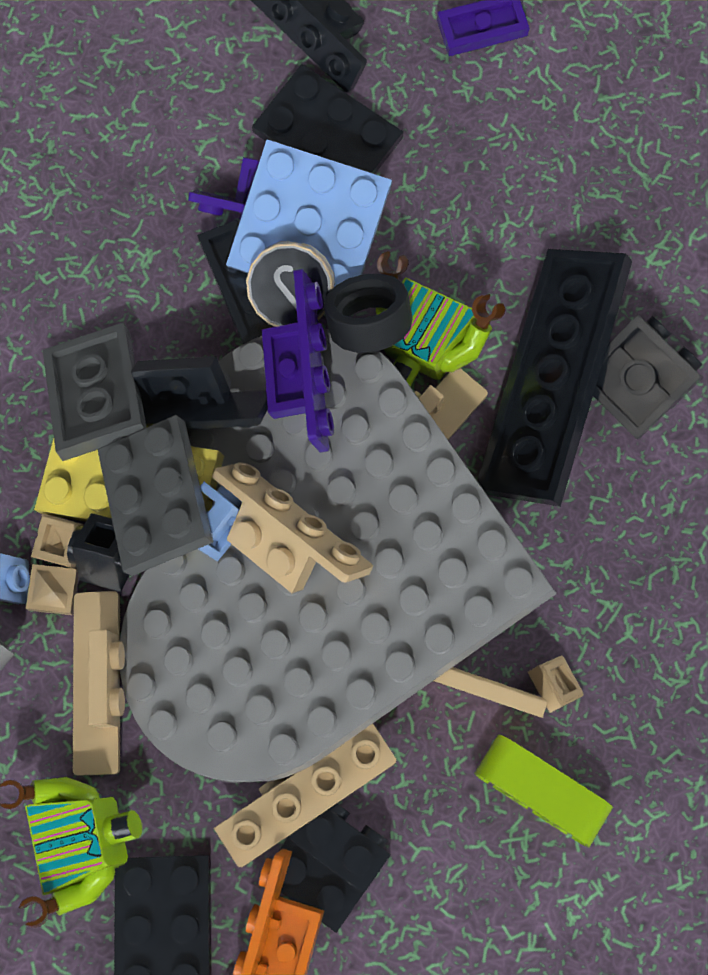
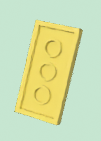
[34,438,224,522]

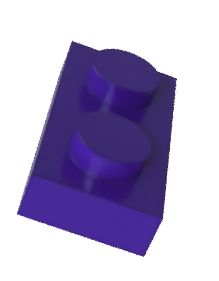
[437,0,529,57]

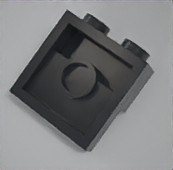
[593,314,704,440]
[278,804,391,933]

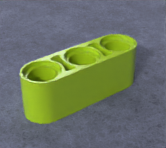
[474,734,613,848]

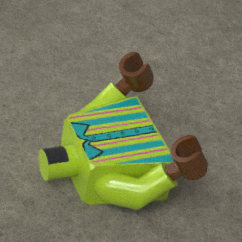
[376,251,506,386]
[0,777,142,928]

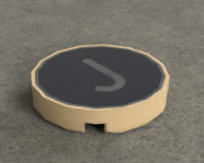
[246,241,335,327]

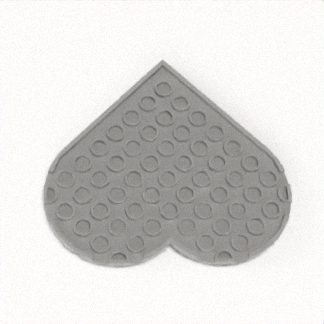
[120,328,557,783]

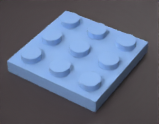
[226,140,392,287]

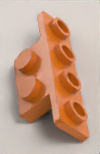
[233,849,324,975]

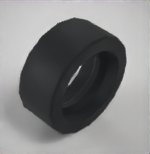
[323,273,413,353]

